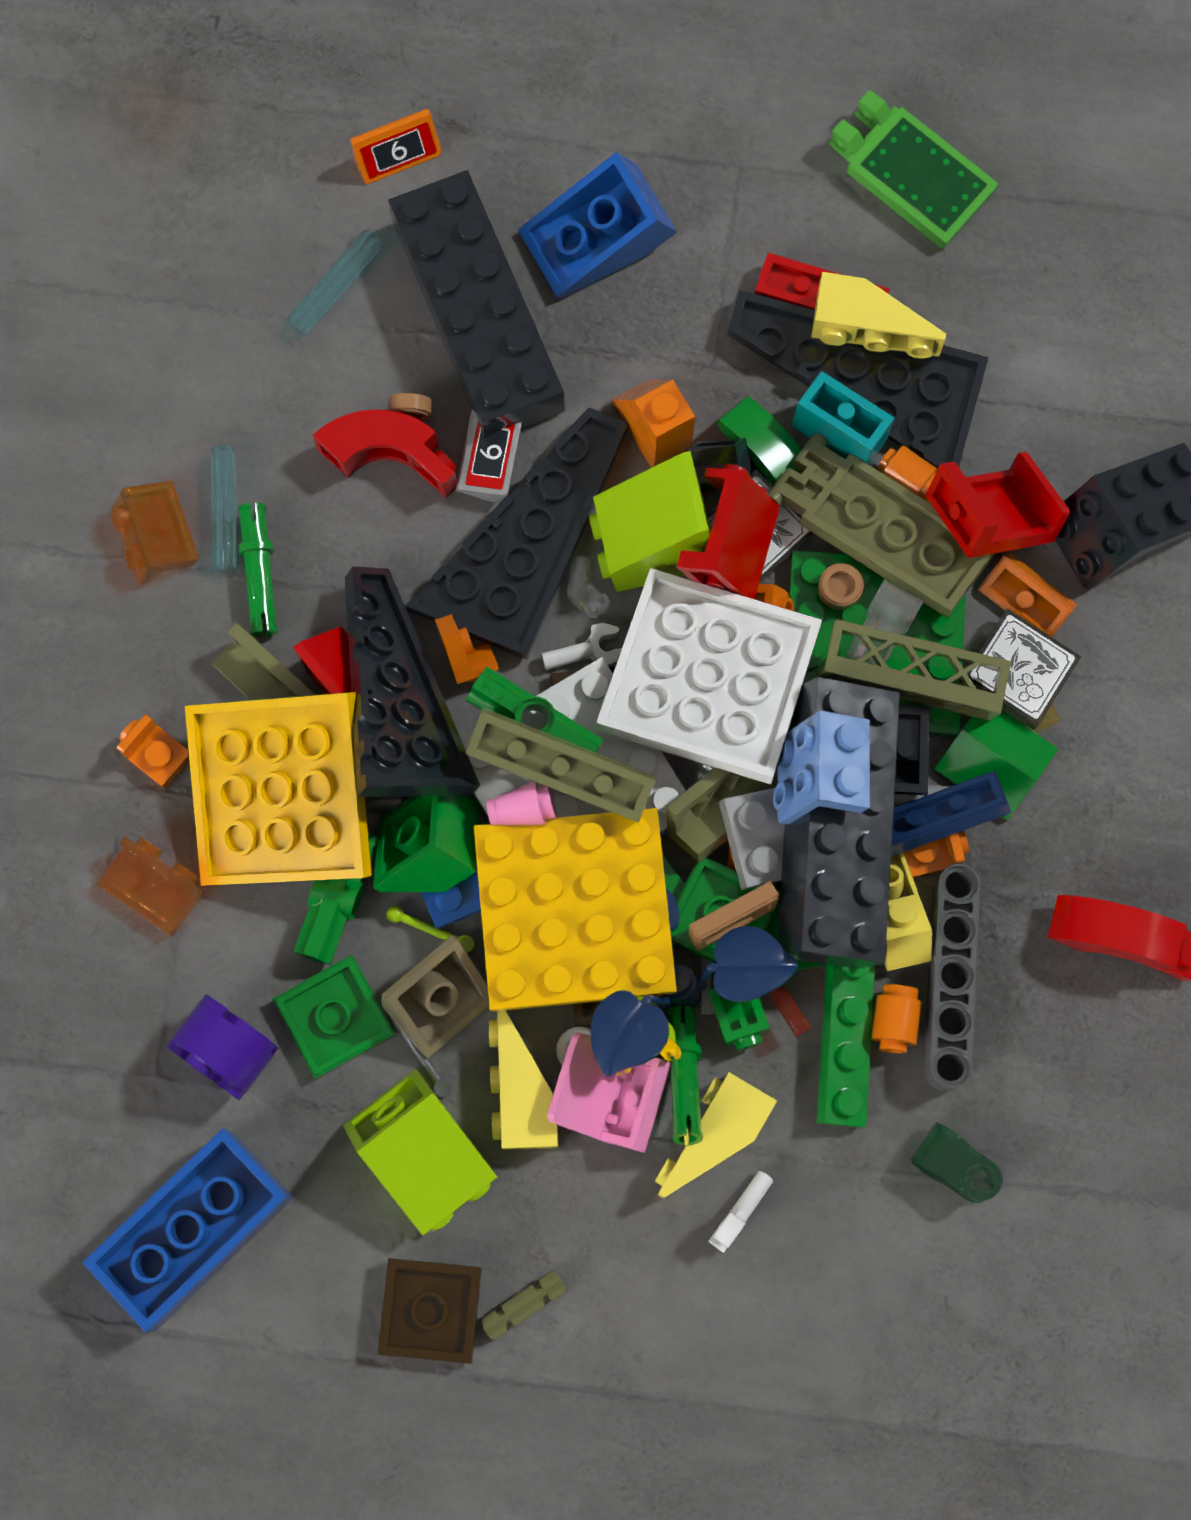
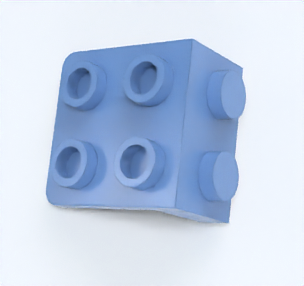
[773,710,870,824]

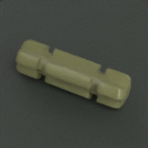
[480,1271,567,1341]

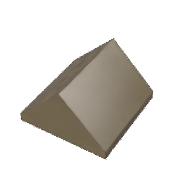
[381,935,489,1059]

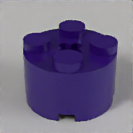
[167,994,279,1101]

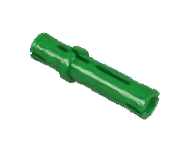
[238,503,278,637]
[667,1006,703,1145]

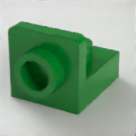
[708,988,770,1052]

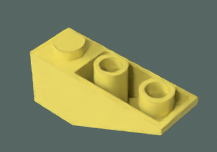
[811,272,946,359]
[885,853,932,971]
[489,1010,558,1150]
[654,1072,777,1198]

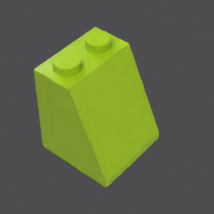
[589,451,711,592]
[343,1068,497,1236]

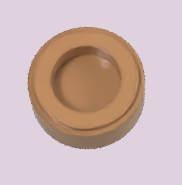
[388,393,432,421]
[818,563,864,610]

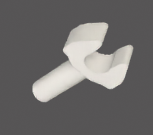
[541,623,622,670]
[708,1171,773,1253]

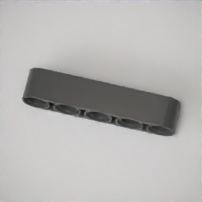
[924,864,980,1091]

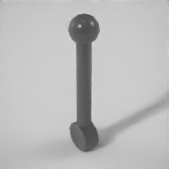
[391,1020,452,1098]

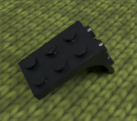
[1055,442,1191,590]

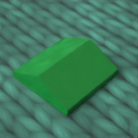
[934,710,1059,822]

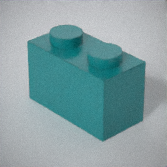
[791,371,895,465]

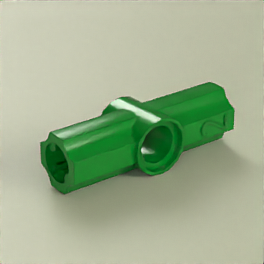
[466,667,604,753]
[293,833,377,966]

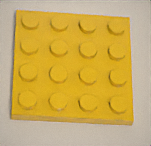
[185,692,372,886]
[474,808,677,1012]

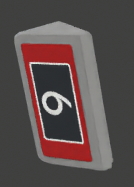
[455,409,522,503]

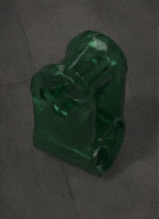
[910,1122,1003,1203]

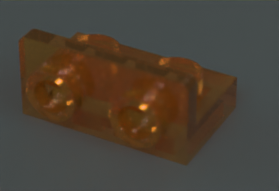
[111,480,199,584]
[97,836,204,937]

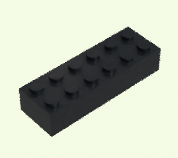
[388,170,565,436]
[777,677,899,969]

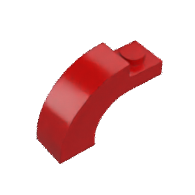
[312,409,457,498]
[1047,894,1191,981]

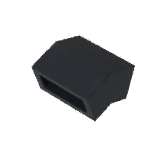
[686,438,751,493]

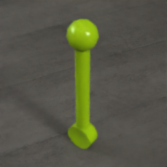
[386,905,474,954]

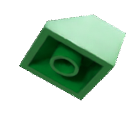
[373,796,479,892]

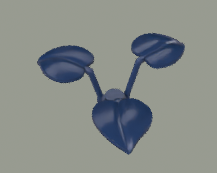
[591,889,798,1077]

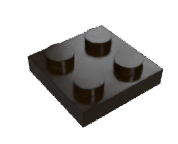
[377,1258,482,1364]

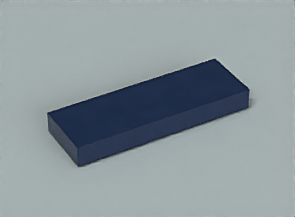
[891,770,1012,857]

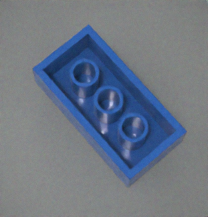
[82,1128,294,1333]

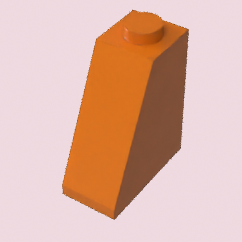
[611,379,695,468]

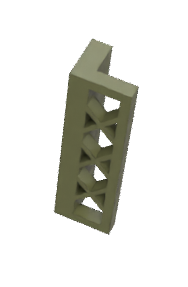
[818,619,1011,721]
[211,622,315,700]
[465,708,657,823]
[666,718,792,863]

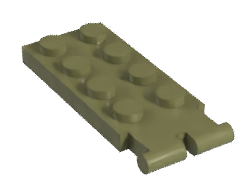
[767,433,995,618]

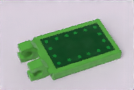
[828,90,999,250]

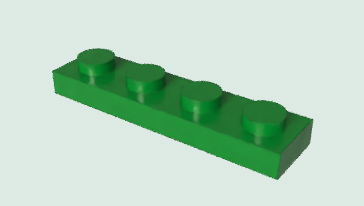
[817,964,875,1128]

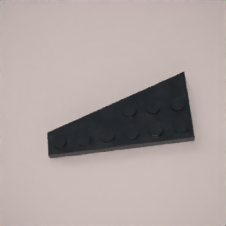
[727,290,989,469]
[405,407,629,660]
[345,566,480,797]

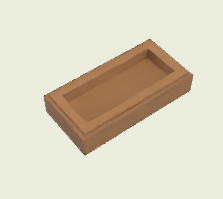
[688,881,779,951]

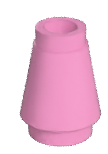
[486,781,557,826]

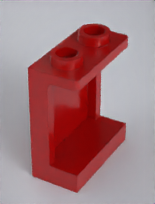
[925,452,1070,558]
[676,464,780,600]

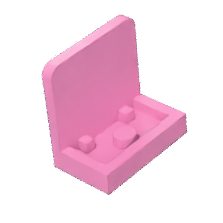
[548,1032,671,1153]

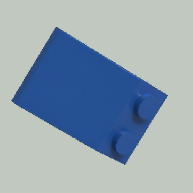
[518,152,677,299]

